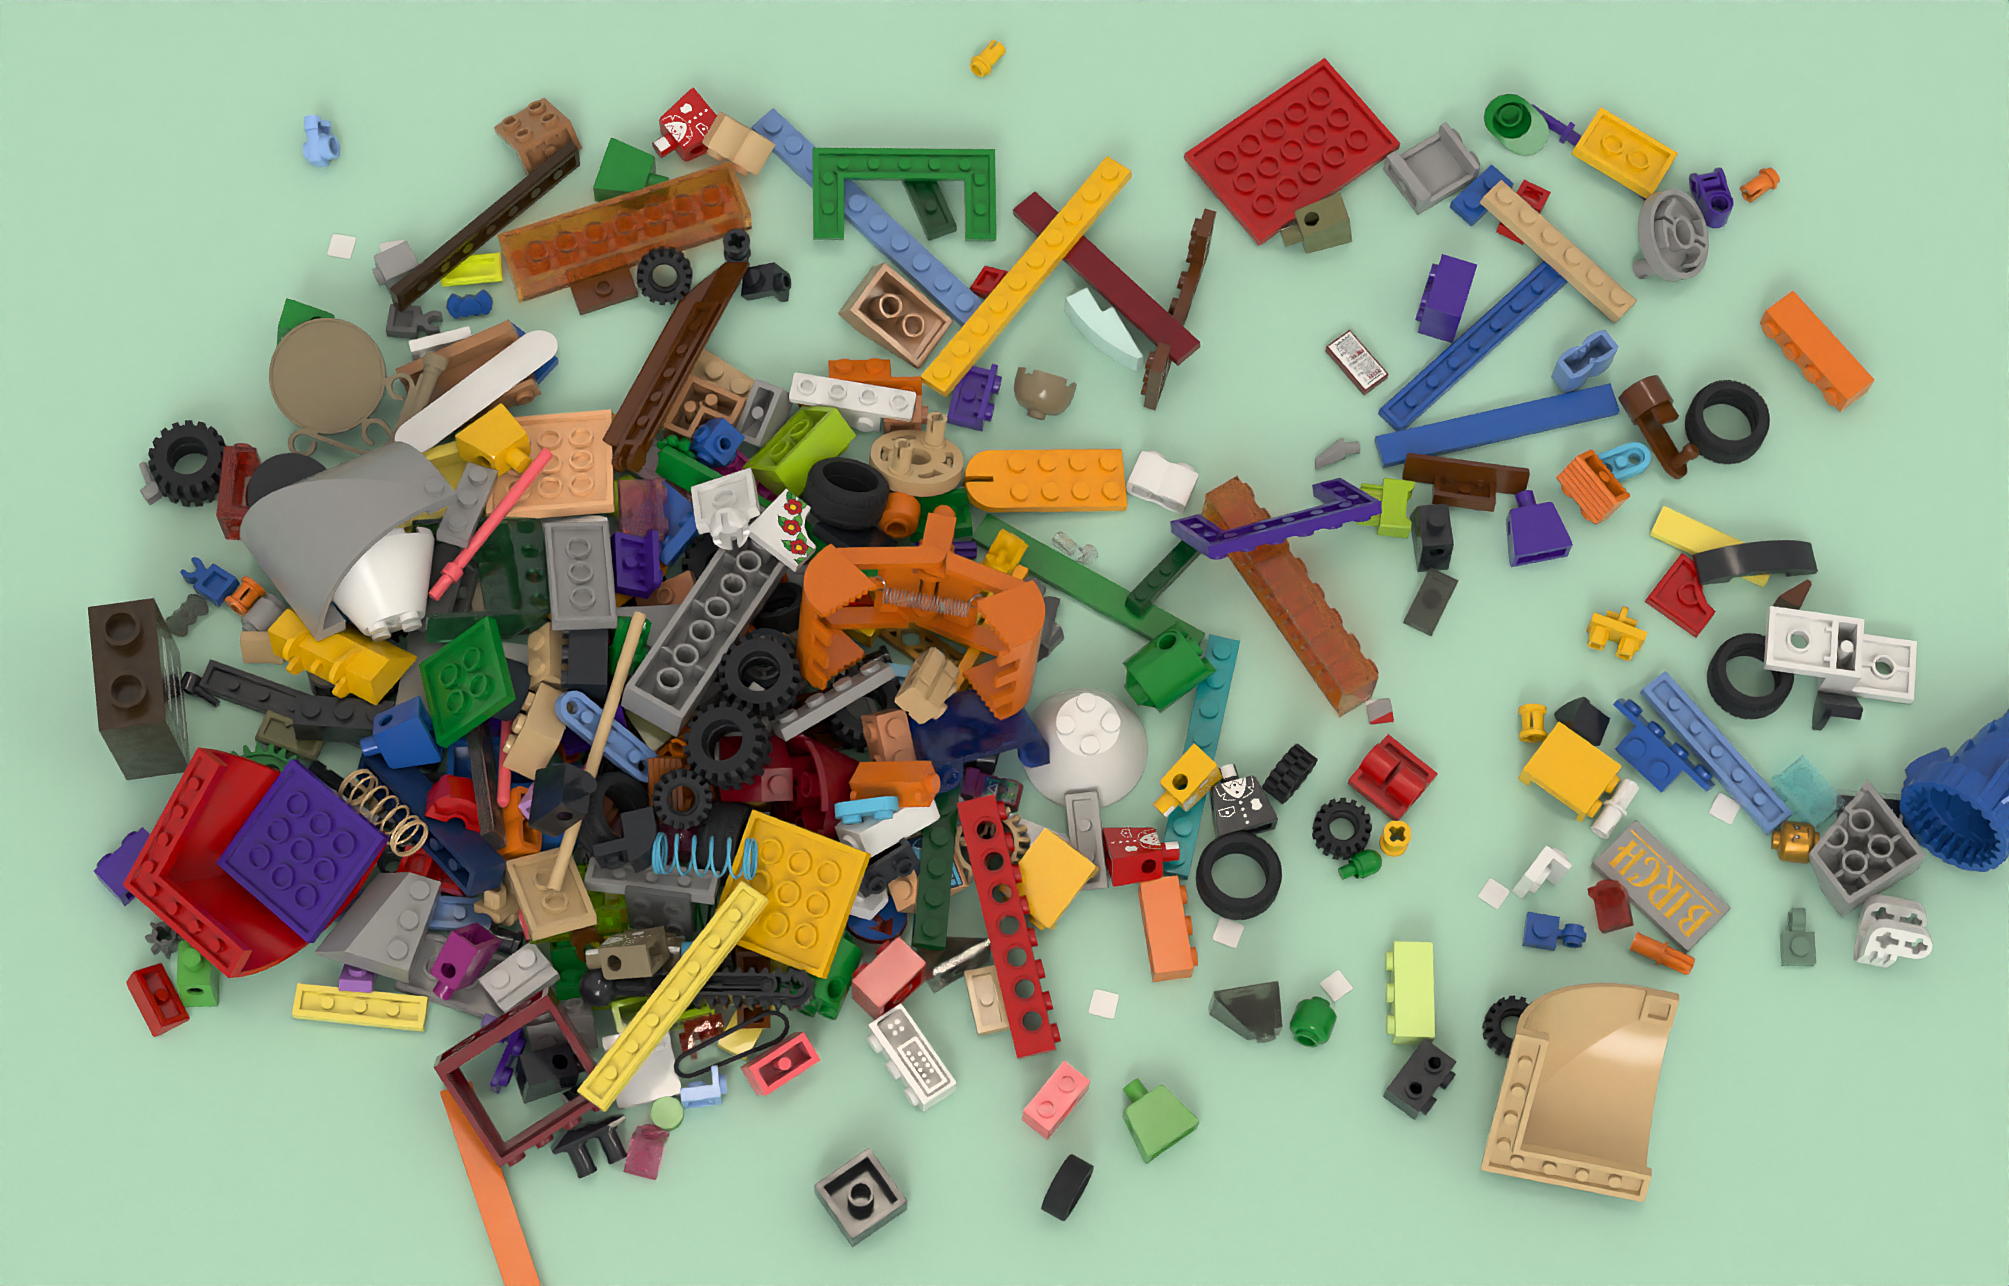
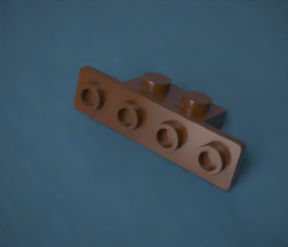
[1402,453,1530,512]

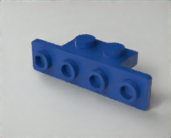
[1613,698,1715,793]

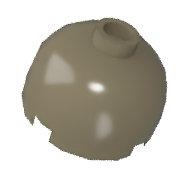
[1013,367,1077,420]

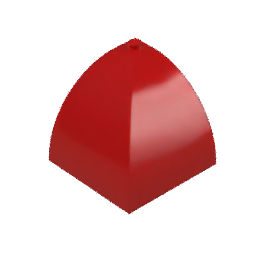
[123,747,386,978]

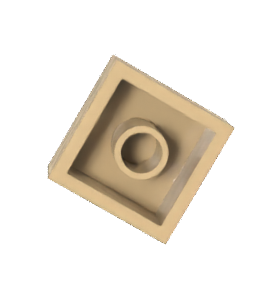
[502,682,572,780]

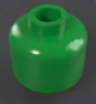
[1289,996,1337,1048]

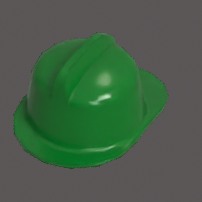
[1483,94,1549,156]

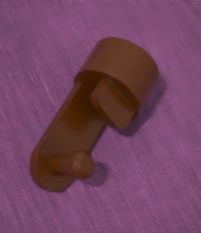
[1618,375,1699,479]

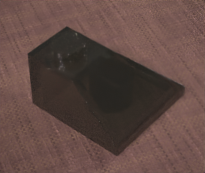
[916,936,991,993]
[1208,981,1283,1043]

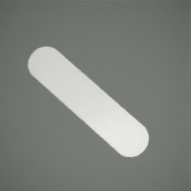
[395,330,558,453]

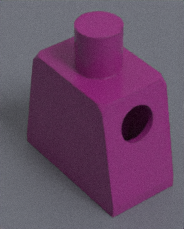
[430,922,502,1000]

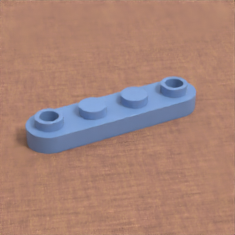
[555,691,658,783]

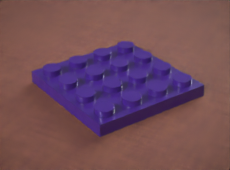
[216,759,390,943]

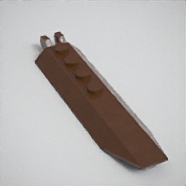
[602,262,750,472]

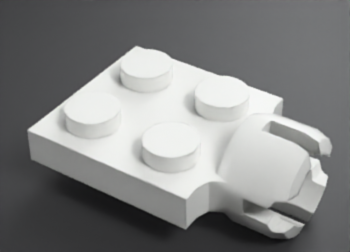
[691,468,760,550]

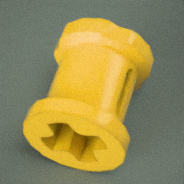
[1518,704,1547,743]
[1379,821,1411,857]

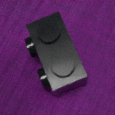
[1383,1038,1457,1120]

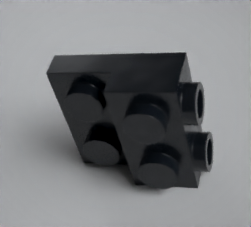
[859,837,920,898]

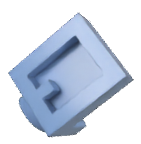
[680,1065,727,1109]

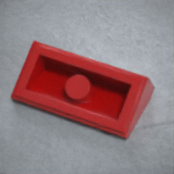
[126,963,190,1037]

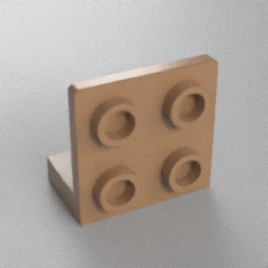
[494,98,582,176]

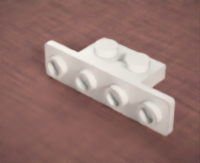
[789,372,916,432]

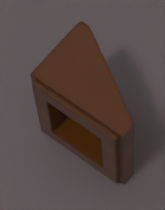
[1773,579,1812,610]

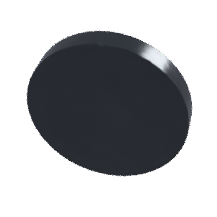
[245,453,327,511]

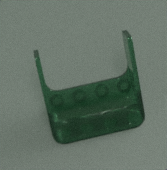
[411,516,551,643]

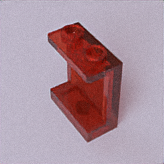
[216,443,262,540]

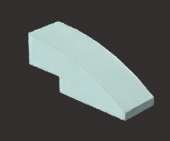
[1064,288,1143,371]

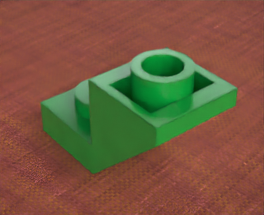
[549,932,587,1001]

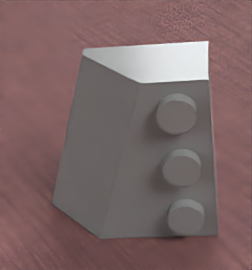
[1808,780,1926,917]
[314,872,441,984]

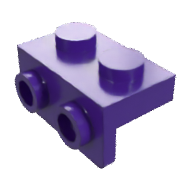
[947,364,1002,431]
[610,529,663,599]

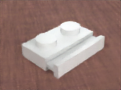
[478,940,561,1013]

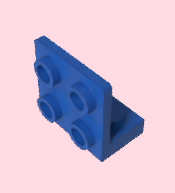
[623,481,700,568]

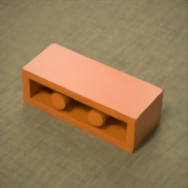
[1137,875,1198,982]

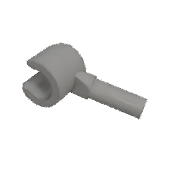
[139,462,163,505]

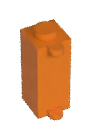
[849,761,940,807]

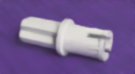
[1590,778,1639,839]

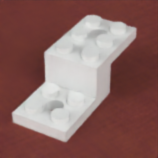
[1763,606,1917,704]

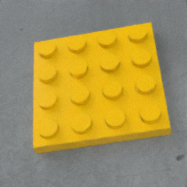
[714,810,871,979]

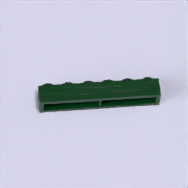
[1125,540,1201,617]

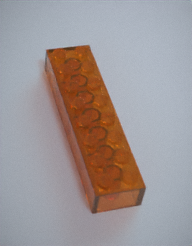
[497,161,752,303]
[1201,476,1379,717]

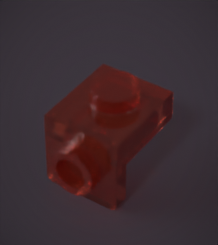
[1587,879,1634,934]

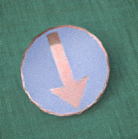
[846,894,907,944]

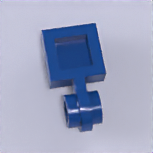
[1522,912,1587,951]

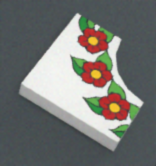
[749,489,816,572]

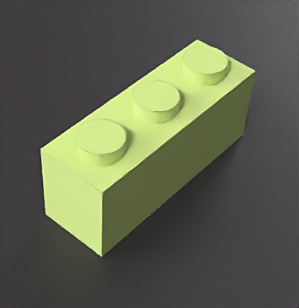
[1385,941,1435,1045]

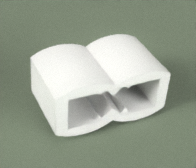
[1126,451,1199,514]

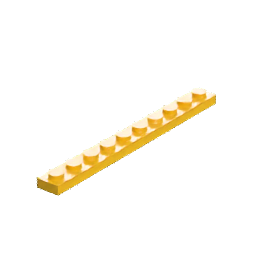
[920,156,1132,397]

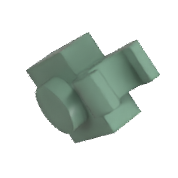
[1780,908,1816,966]

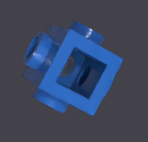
[689,417,745,468]

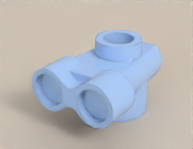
[303,115,340,167]

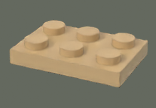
[505,847,597,941]

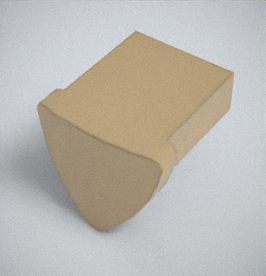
[239,631,284,665]

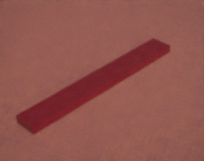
[1013,191,1201,366]

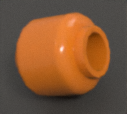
[878,492,921,539]

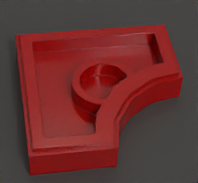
[1645,553,1716,638]

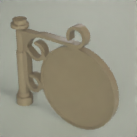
[269,318,450,457]

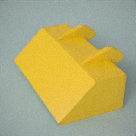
[267,608,417,705]

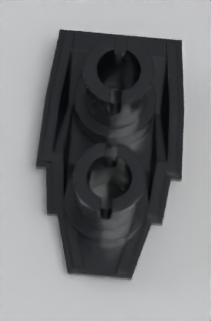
[550,1114,628,1179]

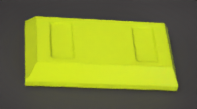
[441,252,503,287]

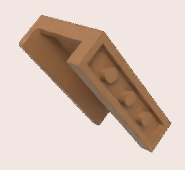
[395,320,542,441]

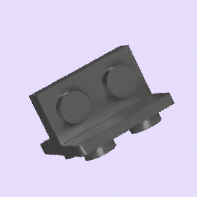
[624,885,696,937]

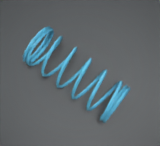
[652,832,758,880]

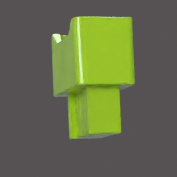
[1356,478,1415,539]

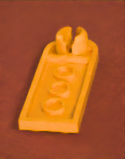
[961,449,1128,513]

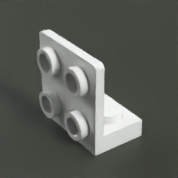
[602,1031,681,1109]

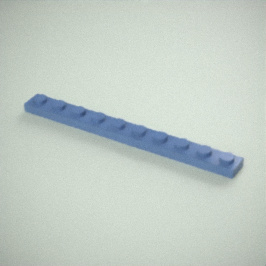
[751,108,983,327]

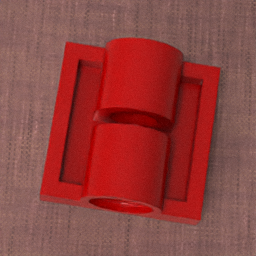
[1347,734,1438,821]

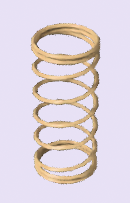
[338,769,429,857]

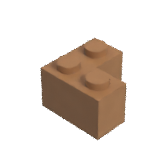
[662,374,746,452]

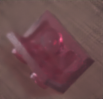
[617,478,669,542]

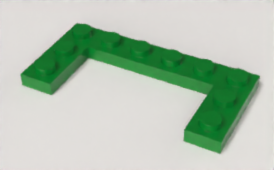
[812,147,996,241]

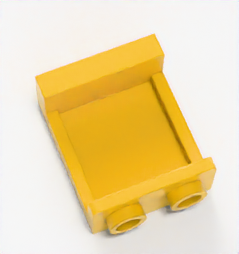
[1518,722,1622,823]
[998,827,1101,931]

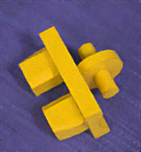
[981,529,1029,576]
[1586,606,1648,662]

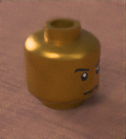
[1771,820,1820,864]

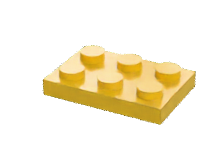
[1571,107,1678,199]

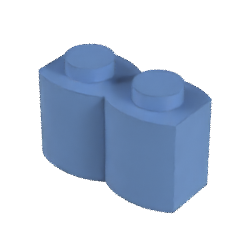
[1551,330,1619,393]

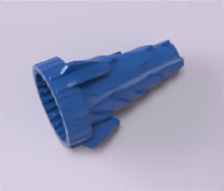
[1899,709,2009,872]

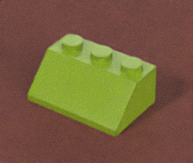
[742,405,856,498]

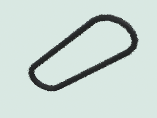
[674,1010,790,1079]

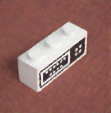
[866,1003,957,1112]

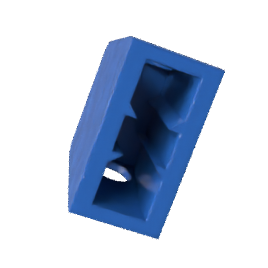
[360,696,443,769]

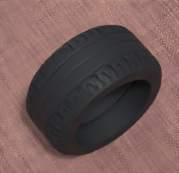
[1685,380,1770,465]
[803,457,889,530]
[1707,633,1794,720]
[577,772,649,856]
[695,800,753,887]
[1195,832,1282,920]

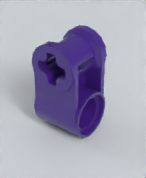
[1689,167,1734,228]

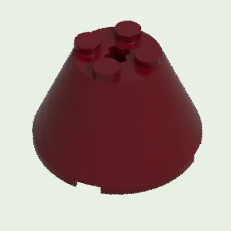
[768,734,860,842]

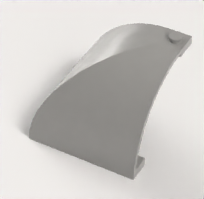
[240,441,457,641]

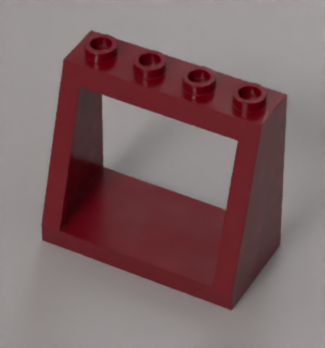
[433,985,601,1168]

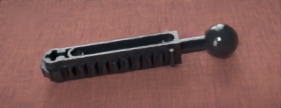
[579,966,816,1011]

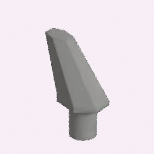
[1315,438,1360,469]

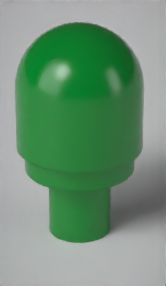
[1338,849,1382,880]

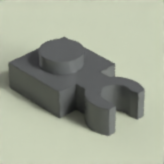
[386,304,443,339]

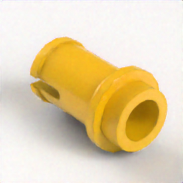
[970,40,1006,77]

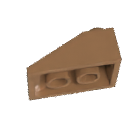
[838,262,953,369]

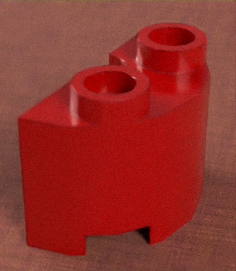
[425,774,491,835]

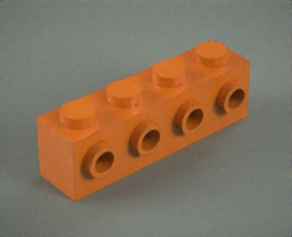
[1759,291,1875,412]

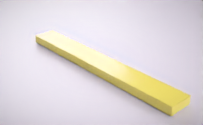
[577,880,769,1112]

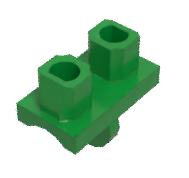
[607,616,652,675]

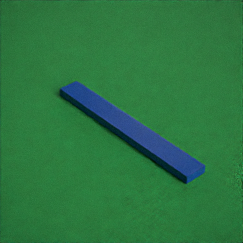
[1378,261,1568,432]
[1374,383,1620,468]

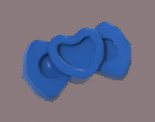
[446,289,493,319]

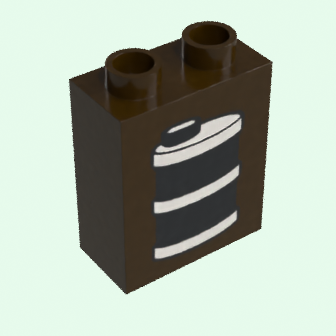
[88,598,190,780]

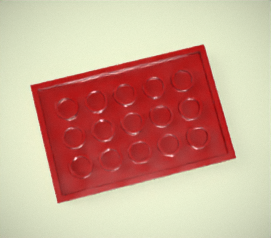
[1184,58,1401,246]

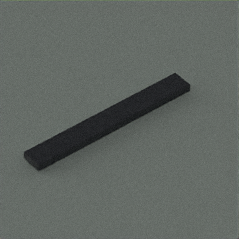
[198,659,448,773]

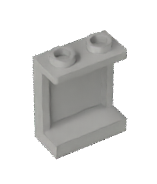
[1383,122,1480,215]

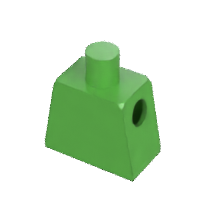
[177,941,219,1007]
[1123,1078,1200,1164]

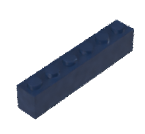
[356,752,507,897]

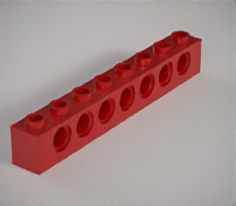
[956,794,1061,1060]

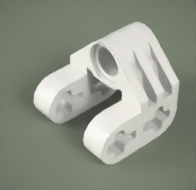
[1854,894,1933,968]

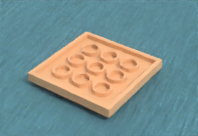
[486,409,615,521]

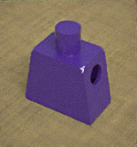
[1506,490,1573,568]

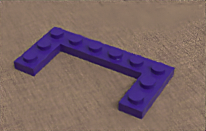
[1170,478,1382,560]

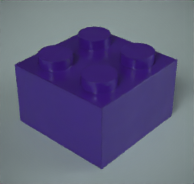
[1415,254,1477,343]

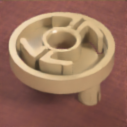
[869,412,964,497]

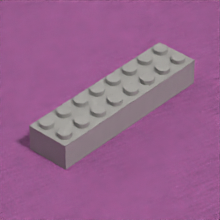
[621,505,807,737]

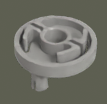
[1633,189,1709,282]

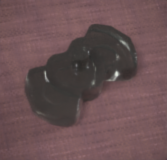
[166,594,209,637]

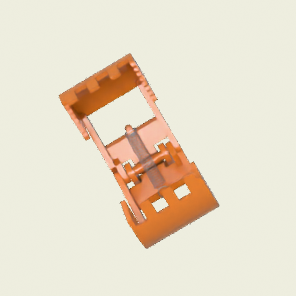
[796,505,1045,721]

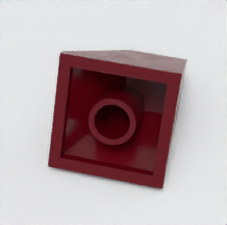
[718,735,793,802]

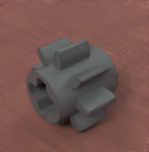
[145,921,185,959]

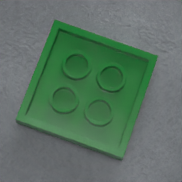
[418,616,516,748]

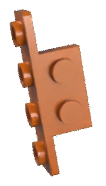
[798,358,922,407]

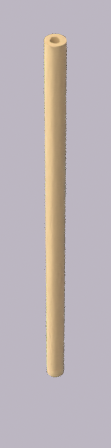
[547,611,646,893]

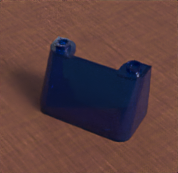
[906,689,1050,794]

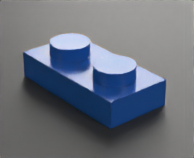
[1449,164,1514,227]

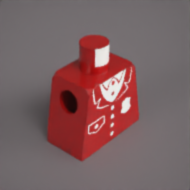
[652,87,717,162]
[1103,827,1180,887]

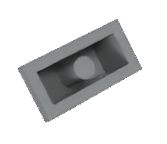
[736,379,793,448]

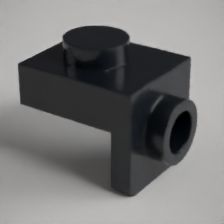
[741,262,791,302]

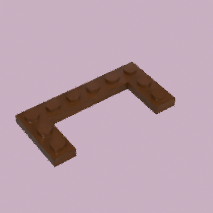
[1141,208,1217,411]

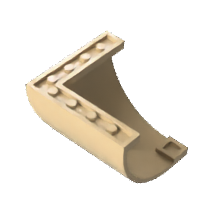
[1480,983,1679,1202]

